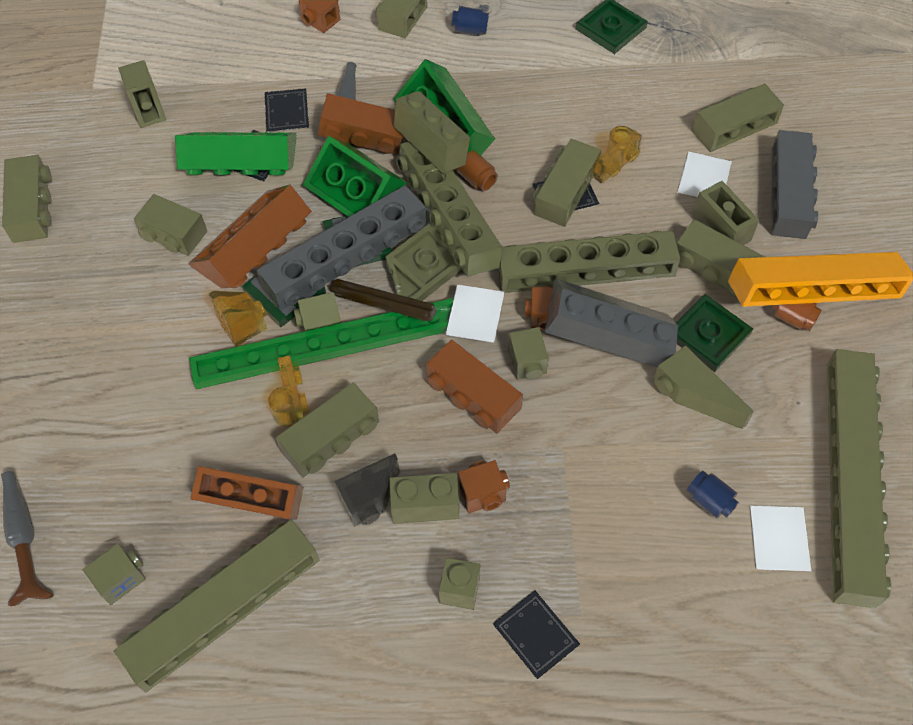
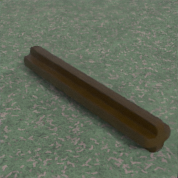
[330,279,437,321]

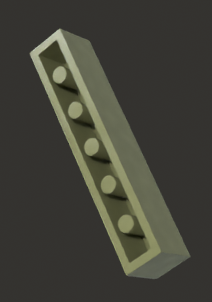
[114,519,320,693]

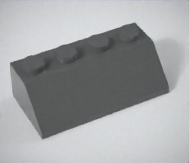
[545,279,678,368]

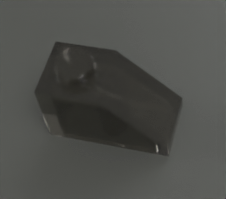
[335,453,400,527]

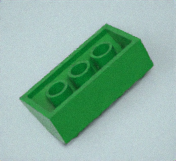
[393,59,495,155]
[175,132,297,175]

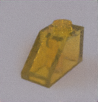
[209,291,267,347]

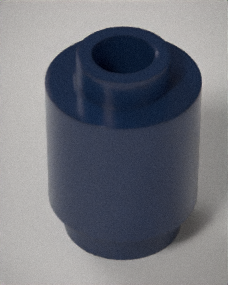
[451,6,489,36]
[687,470,739,519]

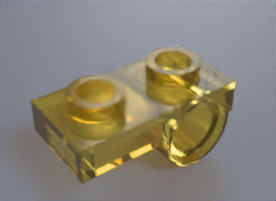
[594,126,642,184]
[268,356,309,427]

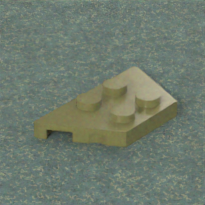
[386,224,462,301]

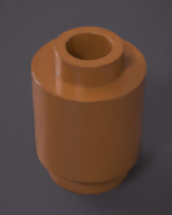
[457,151,498,191]
[773,303,822,331]

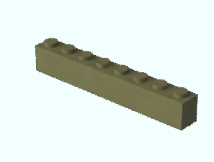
[827,349,891,609]

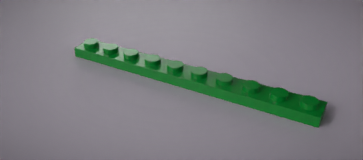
[189,298,454,390]

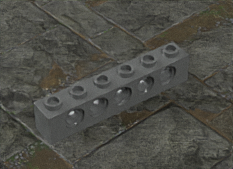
[257,185,427,311]

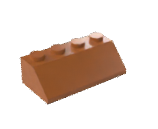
[188,184,312,288]

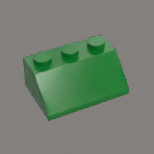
[303,135,407,217]

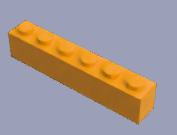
[728,252,913,307]

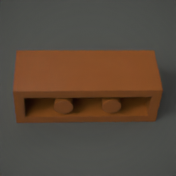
[318,93,403,155]
[426,339,523,434]
[190,466,304,519]

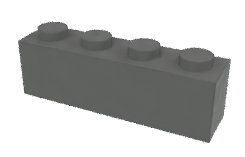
[771,130,818,239]

